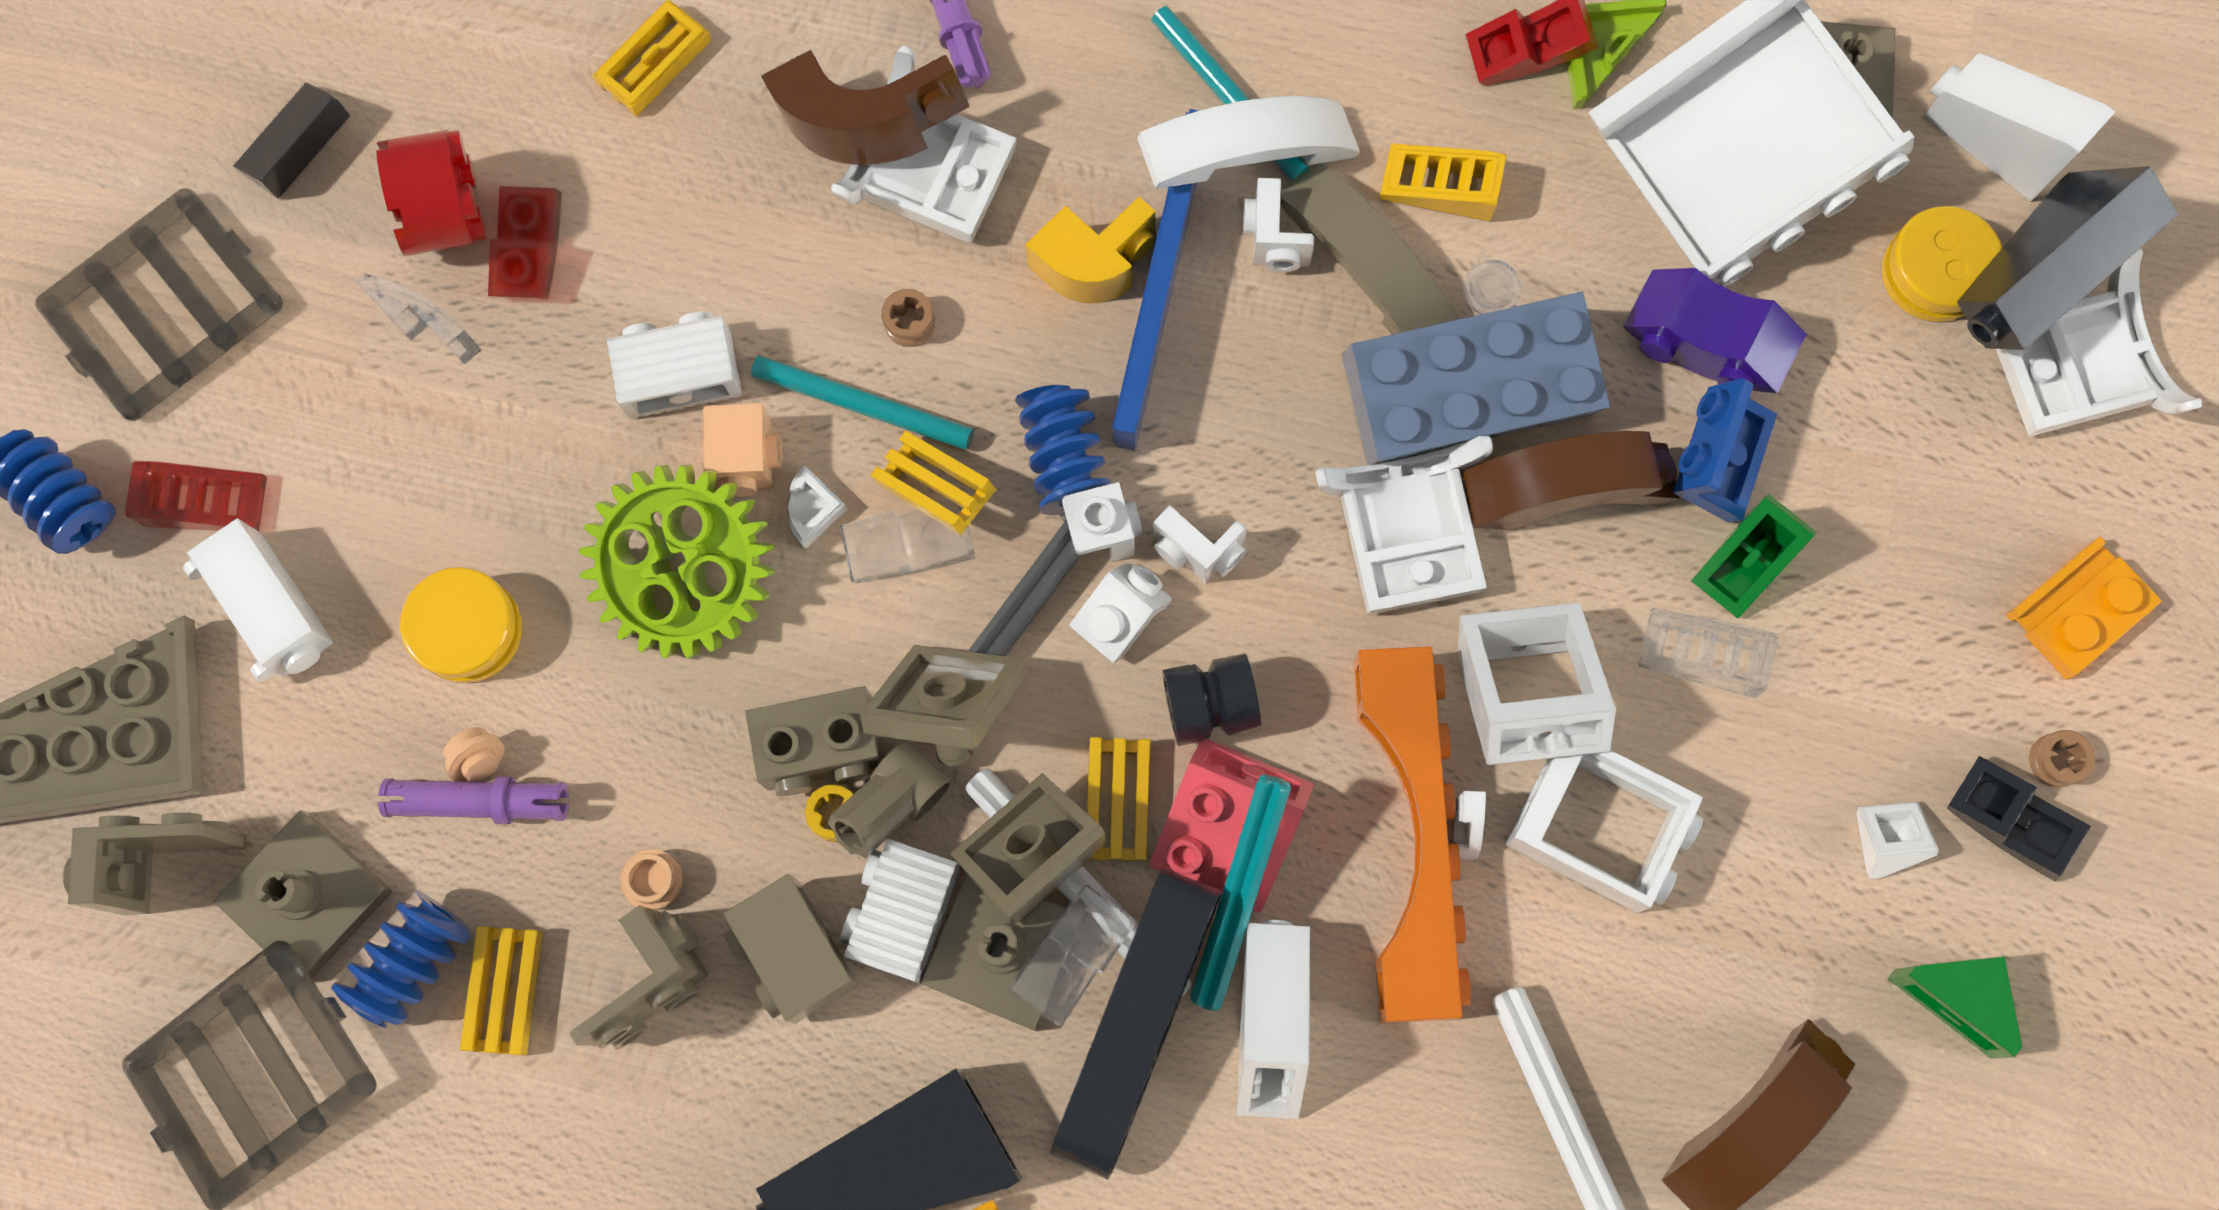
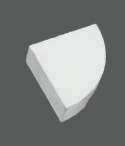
[788,465,847,550]
[1452,791,1486,861]

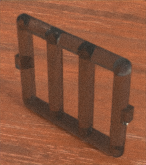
[35,188,283,421]
[122,940,377,1210]

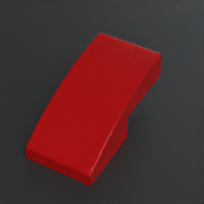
[1466,0,1598,86]

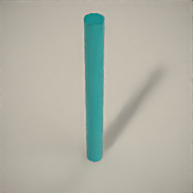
[1151,6,1309,181]
[751,355,974,450]

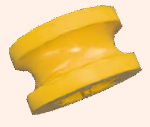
[805,784,853,842]

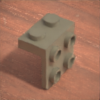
[63,813,246,915]
[570,905,709,1049]

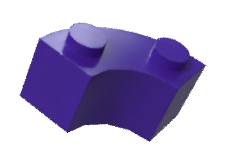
[1623,268,1807,393]

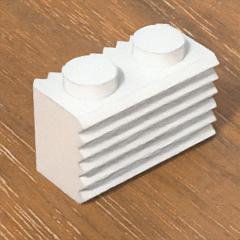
[607,311,742,419]
[840,839,961,984]

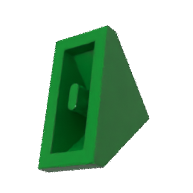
[1691,494,1817,619]
[1888,956,2022,1059]

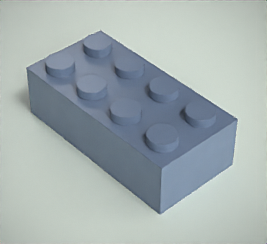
[1342,291,1610,465]

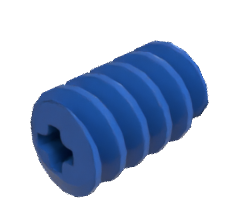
[1015,385,1110,515]
[0,429,116,554]
[331,889,471,1028]

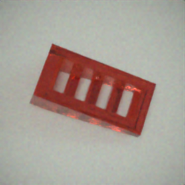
[125,461,267,532]

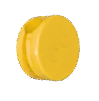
[1881,206,2002,322]
[400,567,523,683]

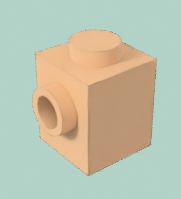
[703,403,782,497]

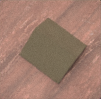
[950,773,1105,926]

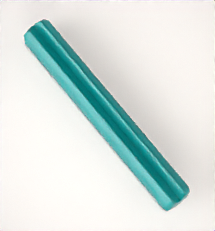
[1190,775,1291,1011]

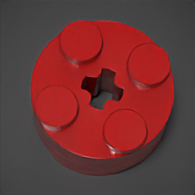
[376,130,487,256]

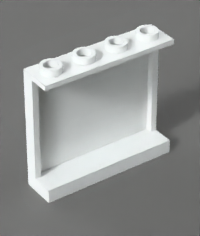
[1588,0,1914,287]

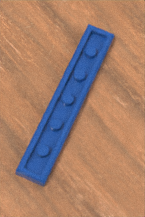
[1112,109,1199,451]

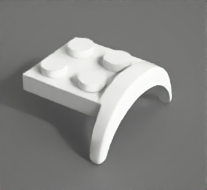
[831,46,1016,244]
[1996,248,2202,437]
[1315,436,1493,615]

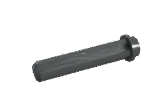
[968,512,1081,656]

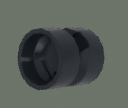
[1162,653,1262,746]

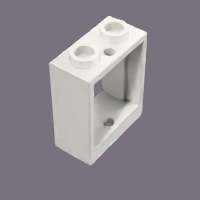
[1457,602,1616,765]
[1505,750,1704,913]

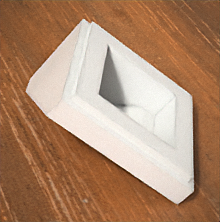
[1856,802,1939,879]

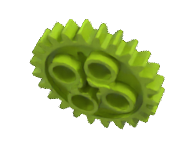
[579,465,775,658]

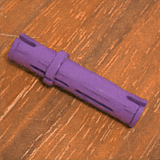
[378,776,569,824]

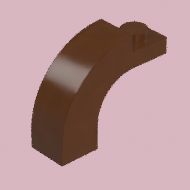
[761,49,970,165]
[1463,431,1680,530]
[1661,1019,1856,1210]

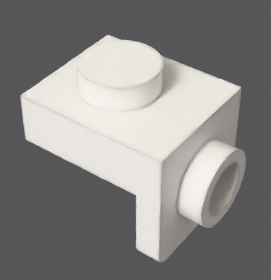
[1243,178,1314,272]
[1062,482,1143,562]
[1153,505,1247,583]
[1069,563,1172,664]

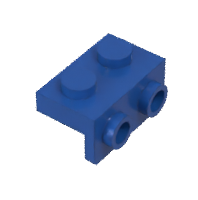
[1673,378,1778,522]

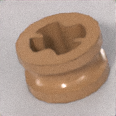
[881,289,935,347]
[2029,730,2096,787]

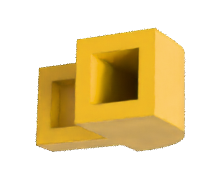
[1025,197,1156,303]

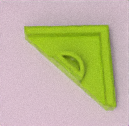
[1566,0,1667,109]

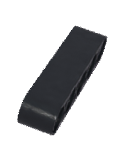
[1050,867,1222,1180]

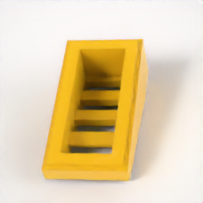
[1379,143,1507,222]

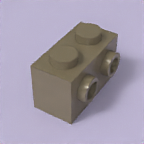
[745,686,884,796]
[723,874,859,1024]

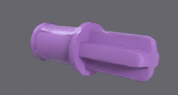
[930,0,991,89]

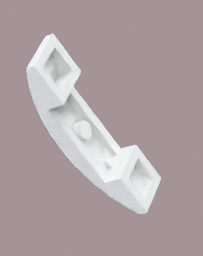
[1137,96,1360,189]

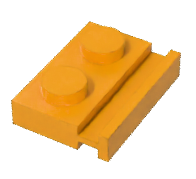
[2005,536,2162,680]

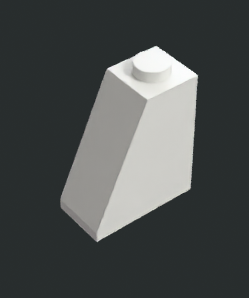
[1923,52,2115,201]
[1236,920,1310,1119]

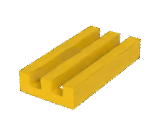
[592,0,712,117]
[870,430,997,536]
[1087,737,1150,862]
[459,926,543,1056]

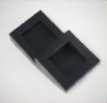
[1947,756,2091,882]

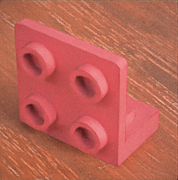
[1150,739,1314,912]

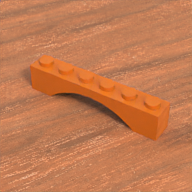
[1354,646,1471,1024]

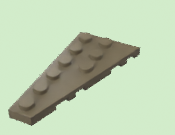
[0,615,203,823]

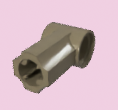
[828,740,951,859]

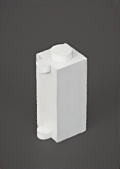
[183,518,334,682]

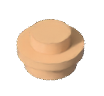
[443,727,505,782]
[620,849,683,910]

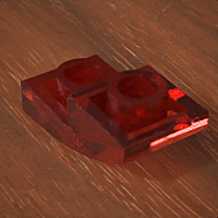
[488,186,562,300]

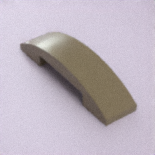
[1280,163,1459,335]

